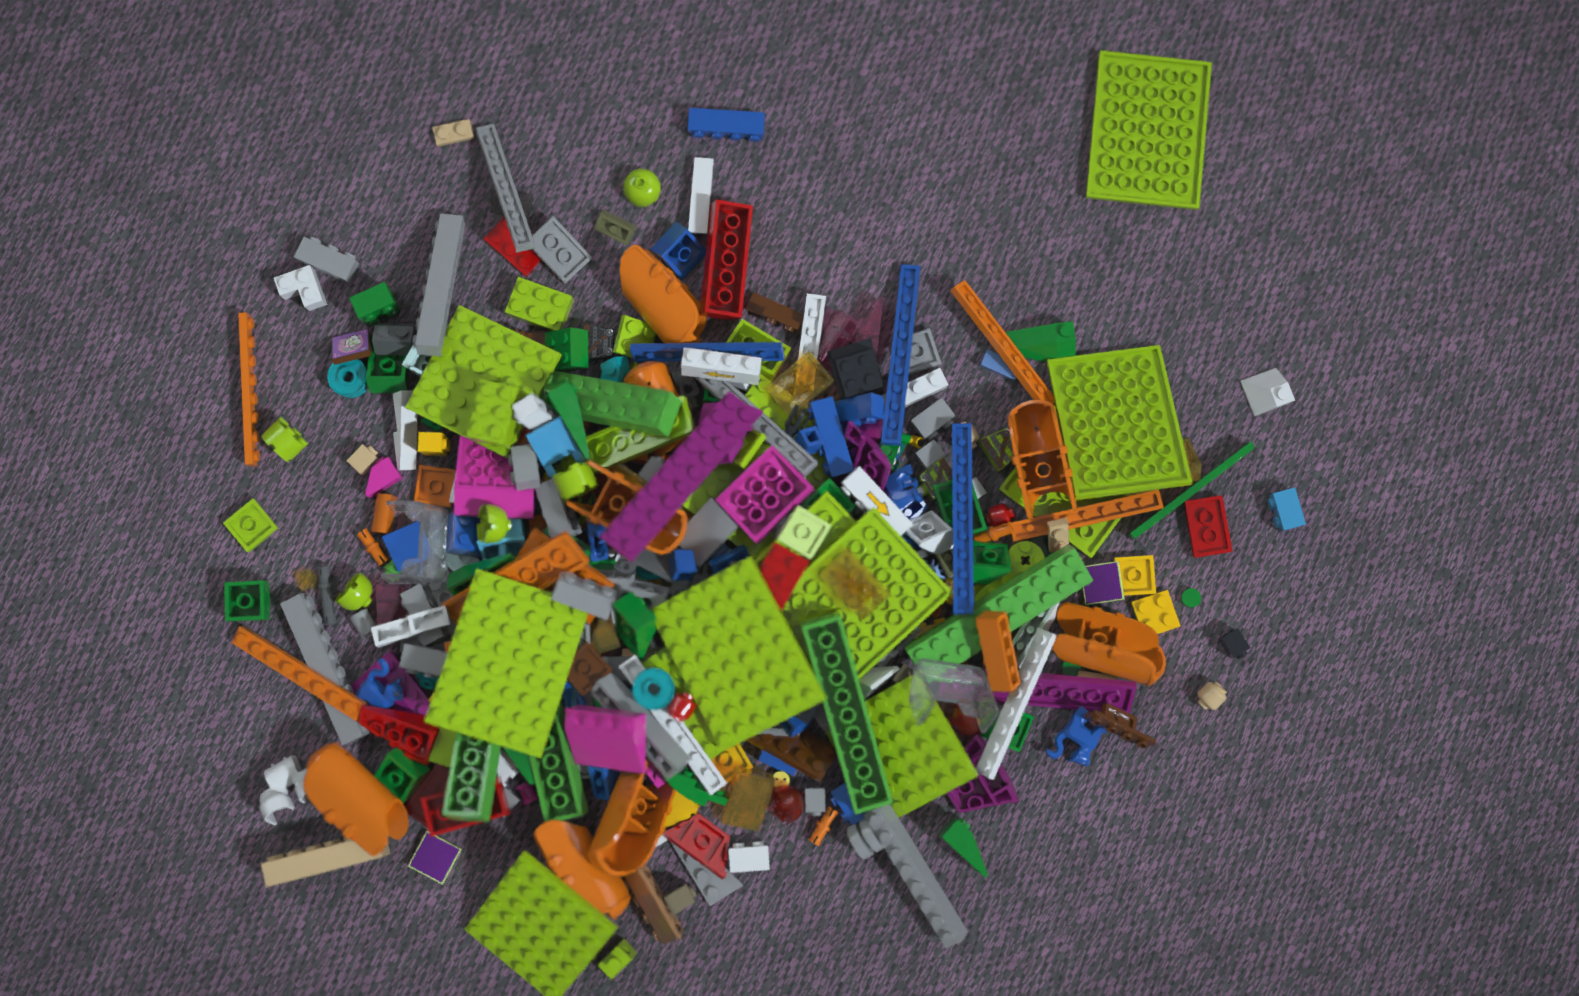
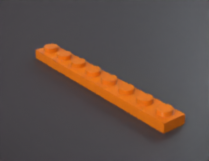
[950,280,1055,404]
[238,312,260,467]
[1011,489,1163,542]
[232,625,367,721]

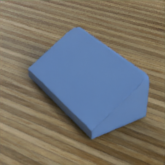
[979,349,1017,382]

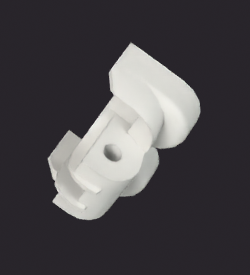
[259,755,307,825]

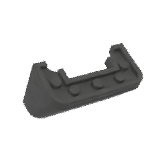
[614,545,704,598]

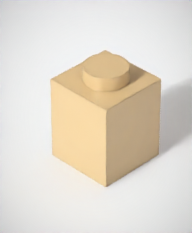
[347,444,379,476]

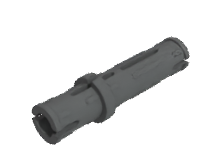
[317,566,337,625]

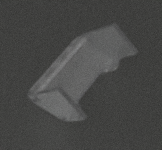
[381,501,450,584]
[909,659,1000,733]

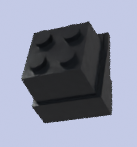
[827,338,885,400]

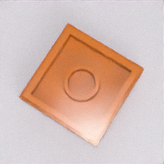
[413,465,456,508]

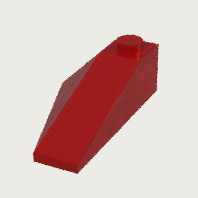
[358,705,440,765]

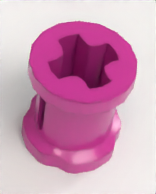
[516,782,539,805]

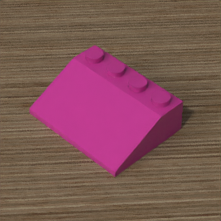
[715,445,815,544]
[565,705,646,773]

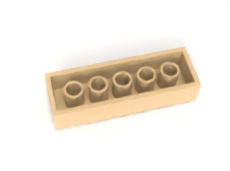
[261,838,390,887]

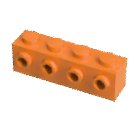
[976,611,1021,692]

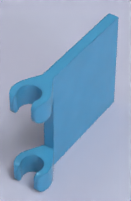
[526,416,585,479]

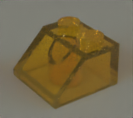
[590,614,620,654]

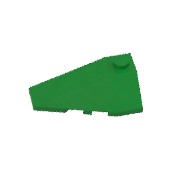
[1005,321,1076,362]
[543,379,590,460]
[446,553,516,596]

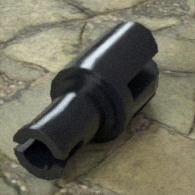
[784,404,812,439]

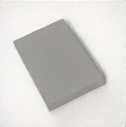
[532,216,592,284]
[679,497,739,567]

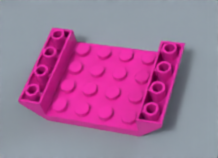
[454,430,537,519]

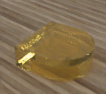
[295,569,318,592]

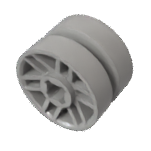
[847,818,884,859]

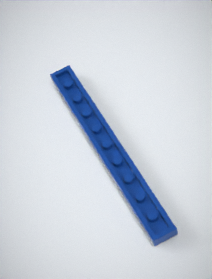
[881,264,921,446]
[952,423,974,615]

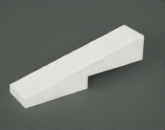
[688,157,714,234]
[393,391,417,471]
[371,605,451,647]

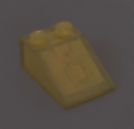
[765,351,834,416]
[819,548,891,622]
[721,766,775,831]

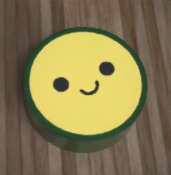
[771,770,791,790]

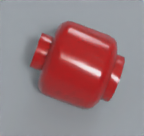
[985,503,1015,527]
[667,691,696,722]

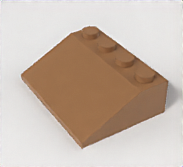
[623,863,684,944]

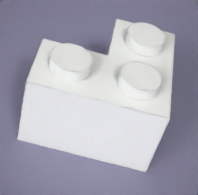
[274,265,327,311]

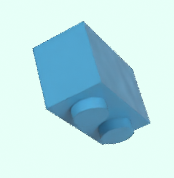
[1267,488,1306,532]

